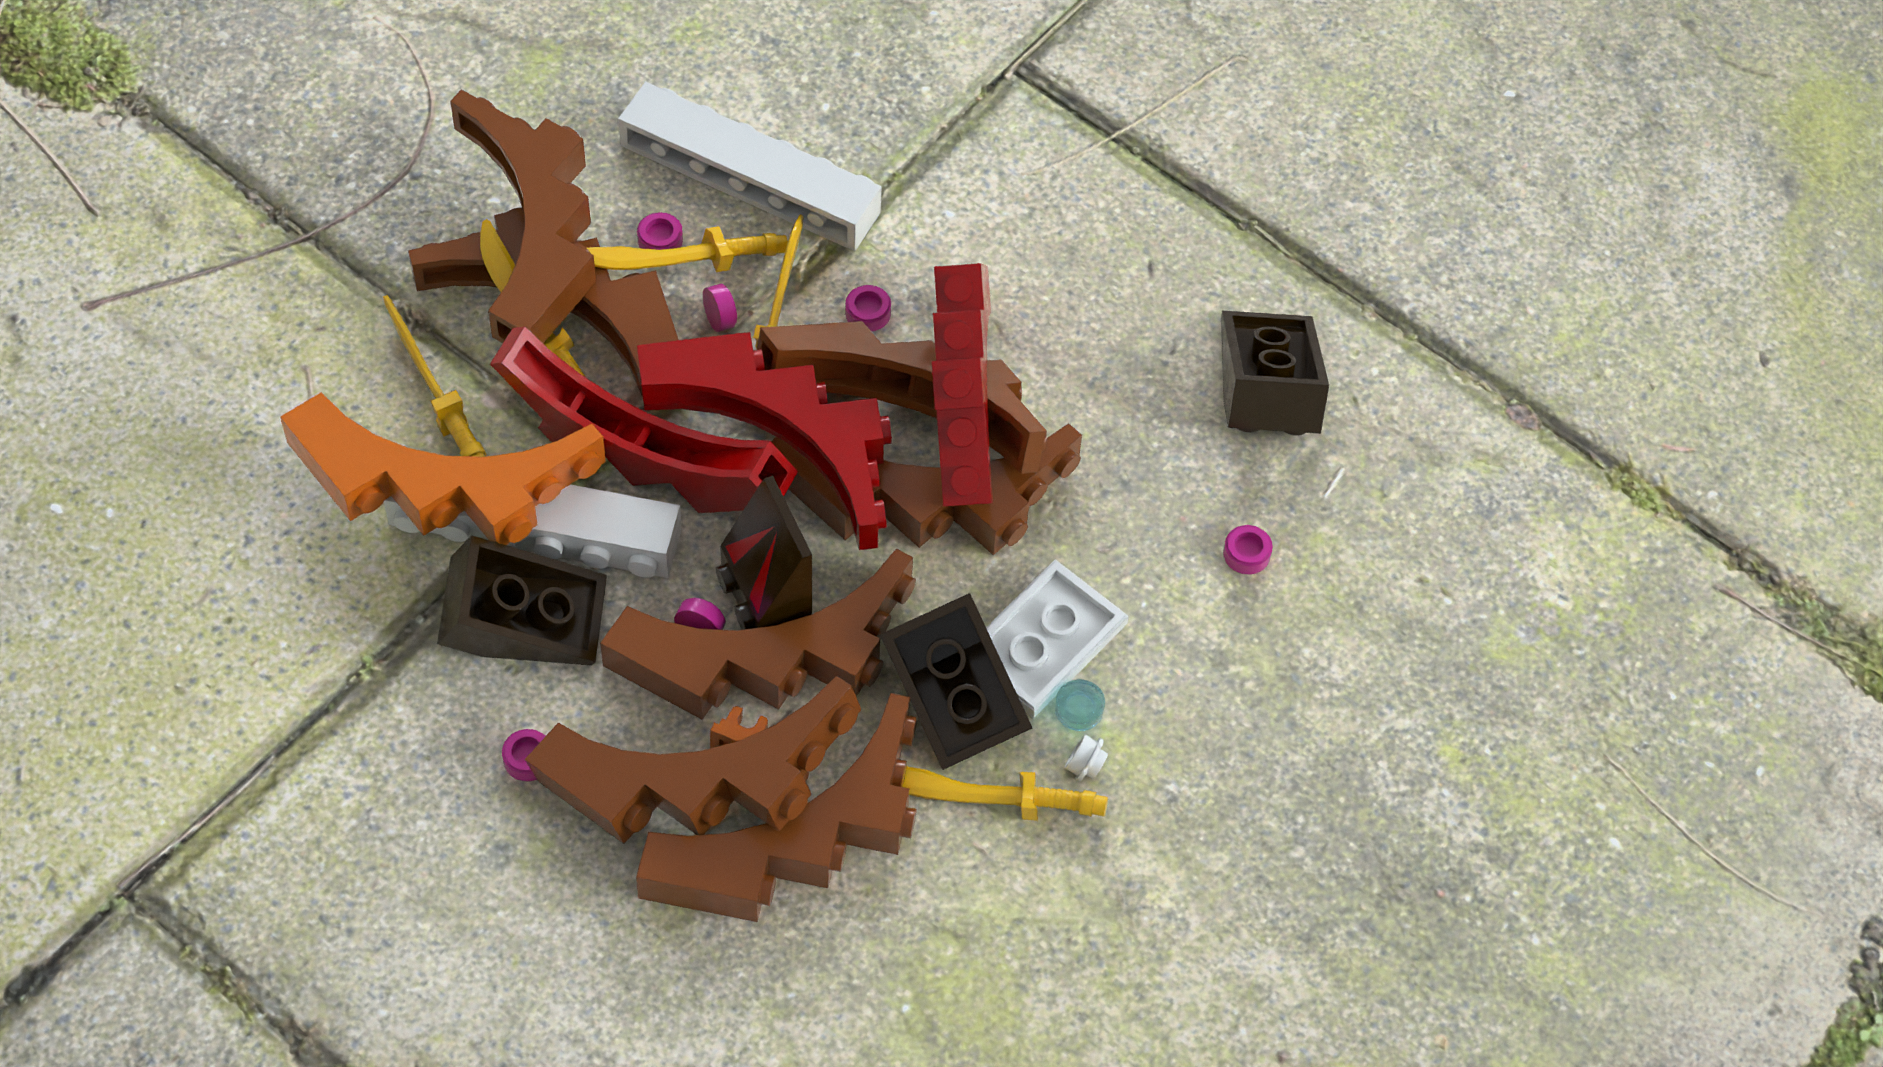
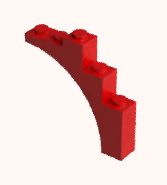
[932,263,993,507]
[490,326,798,513]
[637,332,892,550]

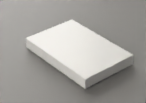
[986,559,1129,719]

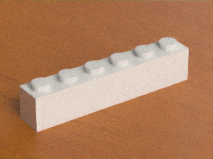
[618,81,881,251]
[384,484,682,578]

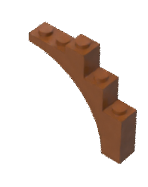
[450,89,596,344]
[408,208,679,396]
[757,321,1047,474]
[771,423,1082,555]
[600,548,916,720]
[525,676,861,844]
[636,693,917,922]

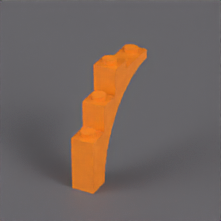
[280,392,606,545]

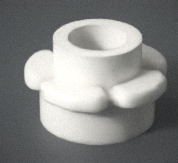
[1065,734,1108,781]

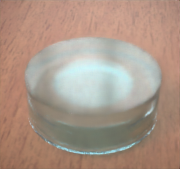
[1055,679,1105,731]

